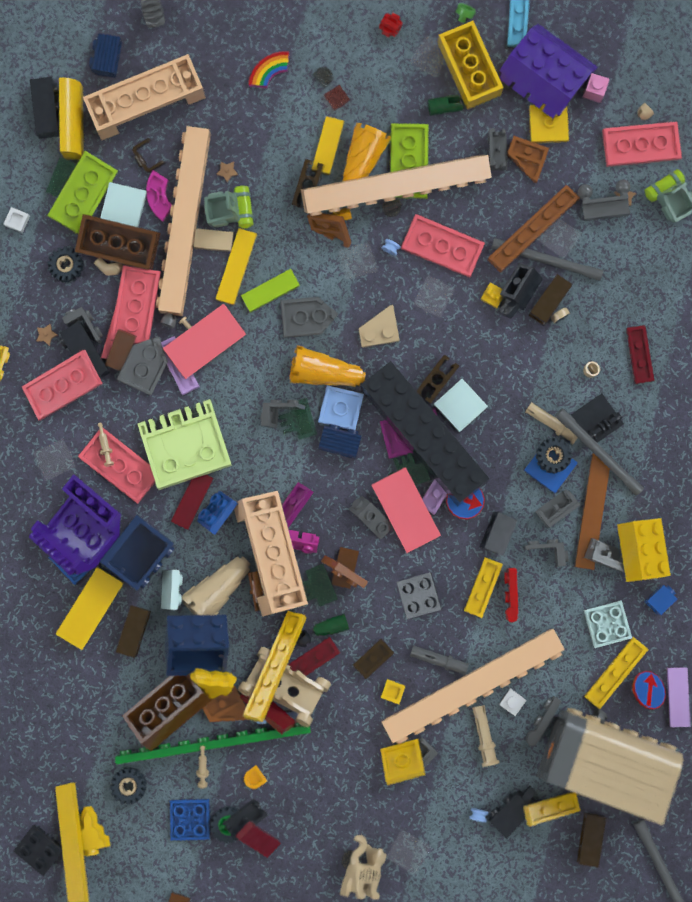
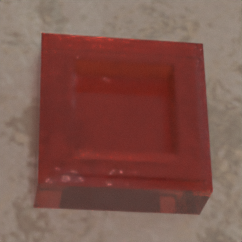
[324,84,350,111]

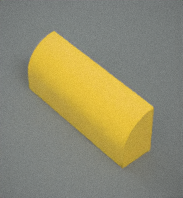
[59,78,84,160]
[56,567,123,650]

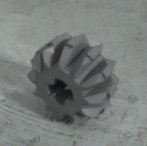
[141,0,165,28]

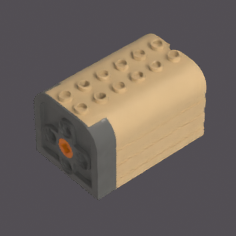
[536,708,683,825]

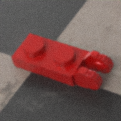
[504,568,518,623]

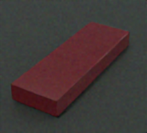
[626,325,655,384]
[171,475,214,530]
[288,637,341,676]
[240,693,296,734]
[236,821,281,858]

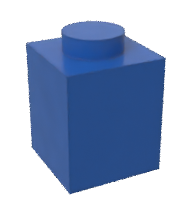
[644,585,677,615]

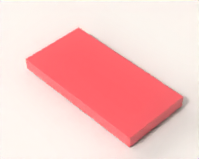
[602,122,682,167]
[401,214,485,278]
[110,265,161,344]
[162,304,246,379]
[22,350,103,420]
[78,427,155,504]
[371,467,441,553]

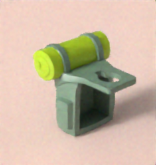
[644,169,692,223]
[204,185,254,228]

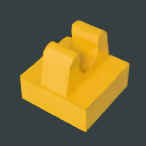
[480,282,503,309]

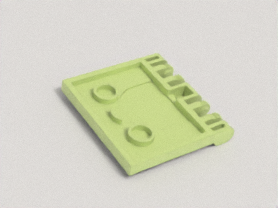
[138,399,232,490]

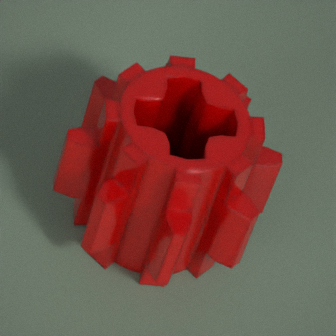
[379,13,403,38]

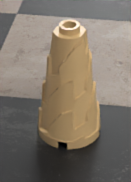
[181,556,250,615]

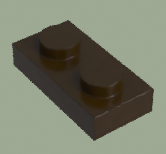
[353,639,394,679]

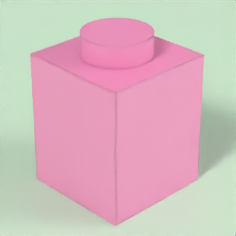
[583,73,609,103]

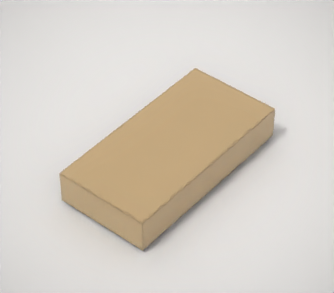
[194,229,234,252]

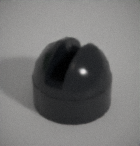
[296,630,311,647]

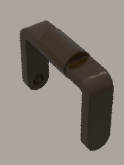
[132,138,165,173]

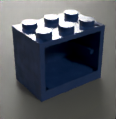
[100,514,174,590]
[165,615,229,676]

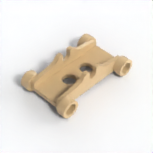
[238,647,331,727]

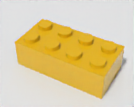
[438,21,503,109]

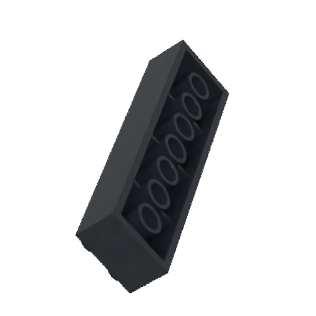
[360,361,490,506]

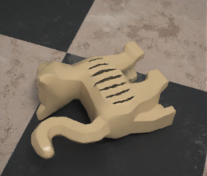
[340,835,387,899]

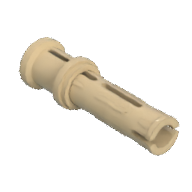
[525,402,578,445]
[472,705,499,767]

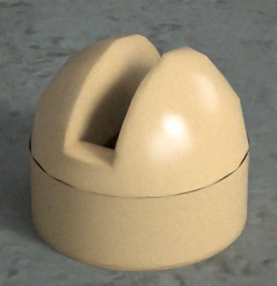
[637,103,654,120]
[583,361,600,378]

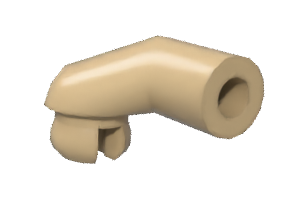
[94,258,123,276]

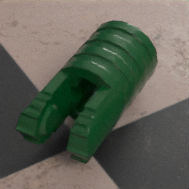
[427,94,464,116]
[313,613,349,636]

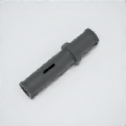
[410,645,469,675]

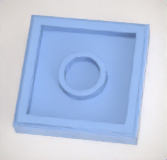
[318,385,364,430]

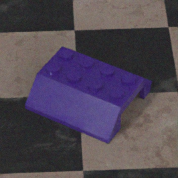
[499,24,598,118]
[29,474,121,575]

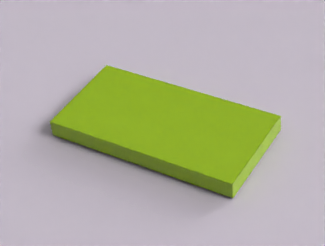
[390,124,428,199]
[47,151,118,234]

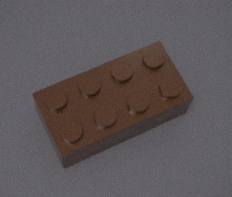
[75,214,161,270]
[122,675,212,751]

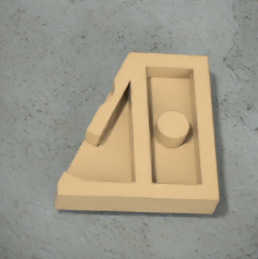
[359,305,399,348]

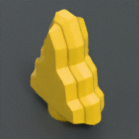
[190,669,236,699]
[80,806,111,856]

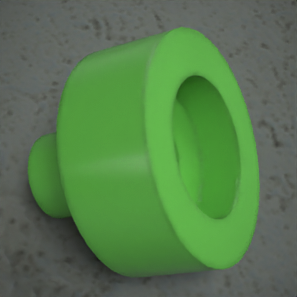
[456,3,476,23]

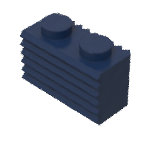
[89,33,122,78]
[319,424,362,459]

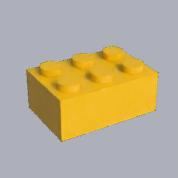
[617,518,671,582]

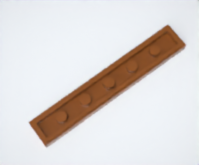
[487,185,580,273]
[574,453,612,570]

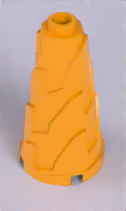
[343,123,391,181]
[290,345,366,387]

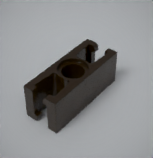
[291,159,325,208]
[528,274,573,326]
[417,354,459,406]
[116,605,151,658]
[577,812,606,868]

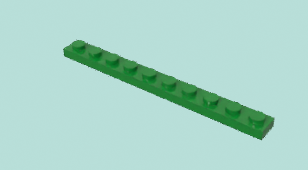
[115,722,311,765]

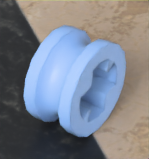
[381,239,401,256]
[469,808,488,822]

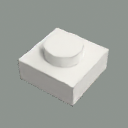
[4,207,30,233]
[499,689,526,716]

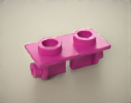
[288,530,319,554]

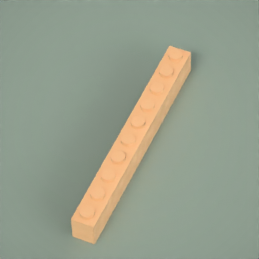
[156,126,211,317]
[301,155,492,216]
[381,629,565,744]

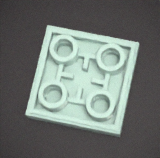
[100,182,147,227]
[434,379,488,433]
[161,570,183,610]
[584,601,632,648]

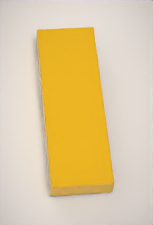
[312,116,344,175]
[464,557,503,618]
[523,792,580,826]

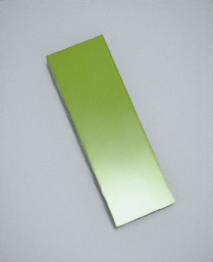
[241,269,300,313]

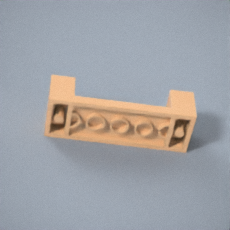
[83,54,205,140]
[234,491,308,617]

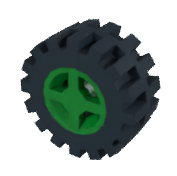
[211,806,239,843]

